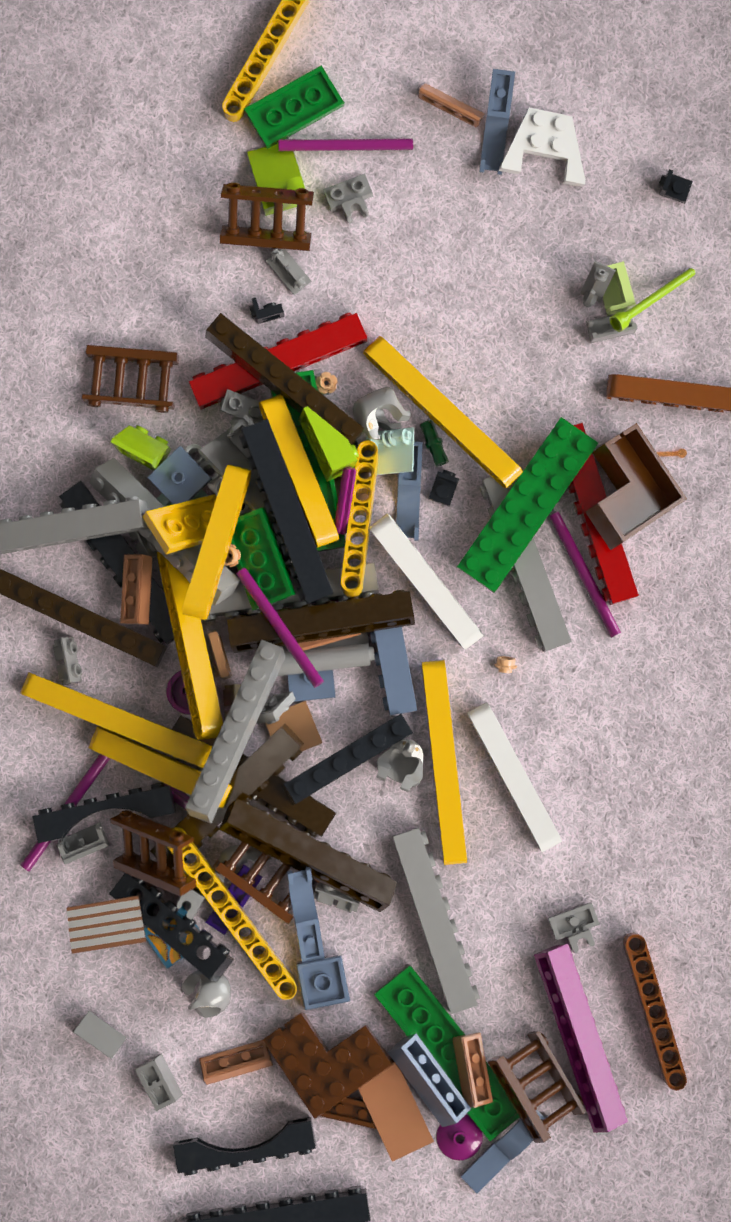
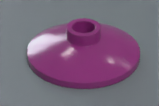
[437,1114,483,1160]

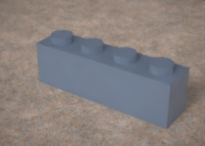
[370,627,417,716]
[388,1034,471,1127]

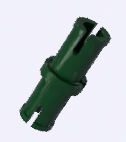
[419,420,449,467]

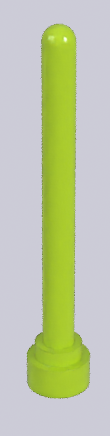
[609,268,695,332]

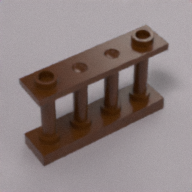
[220,183,314,251]
[82,345,179,413]
[110,810,197,896]
[212,842,319,924]
[487,1031,587,1143]

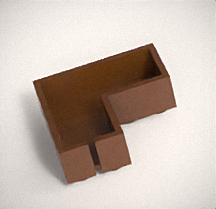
[585,423,687,550]
[262,1013,394,1119]

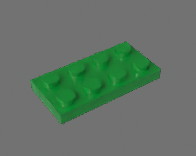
[244,65,344,149]
[231,507,296,611]

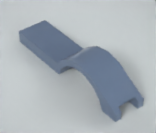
[479,69,516,175]
[396,441,423,541]
[287,867,325,963]
[460,1110,548,1194]

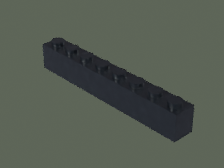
[239,419,334,604]
[59,480,175,644]
[182,1186,371,1222]

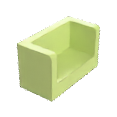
[602,261,636,316]

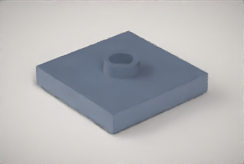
[148,446,212,505]
[288,670,336,702]
[296,955,350,1010]

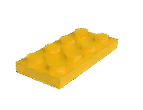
[142,494,217,554]

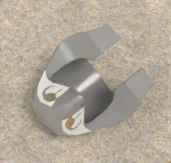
[353,387,411,440]
[376,739,423,792]
[181,970,231,1018]

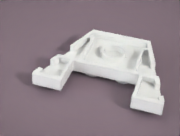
[499,108,585,187]

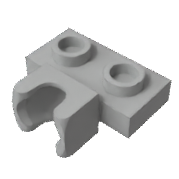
[323,174,373,224]
[256,691,296,724]
[548,902,600,953]

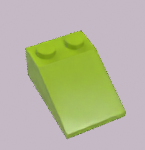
[247,143,305,216]
[298,406,359,481]
[111,425,171,471]

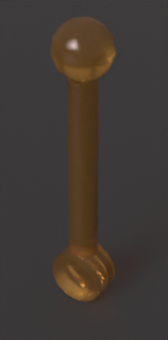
[657,449,687,458]

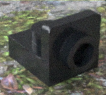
[658,169,693,204]
[249,297,285,324]
[428,470,459,507]

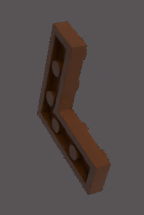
[321,1059,394,1129]

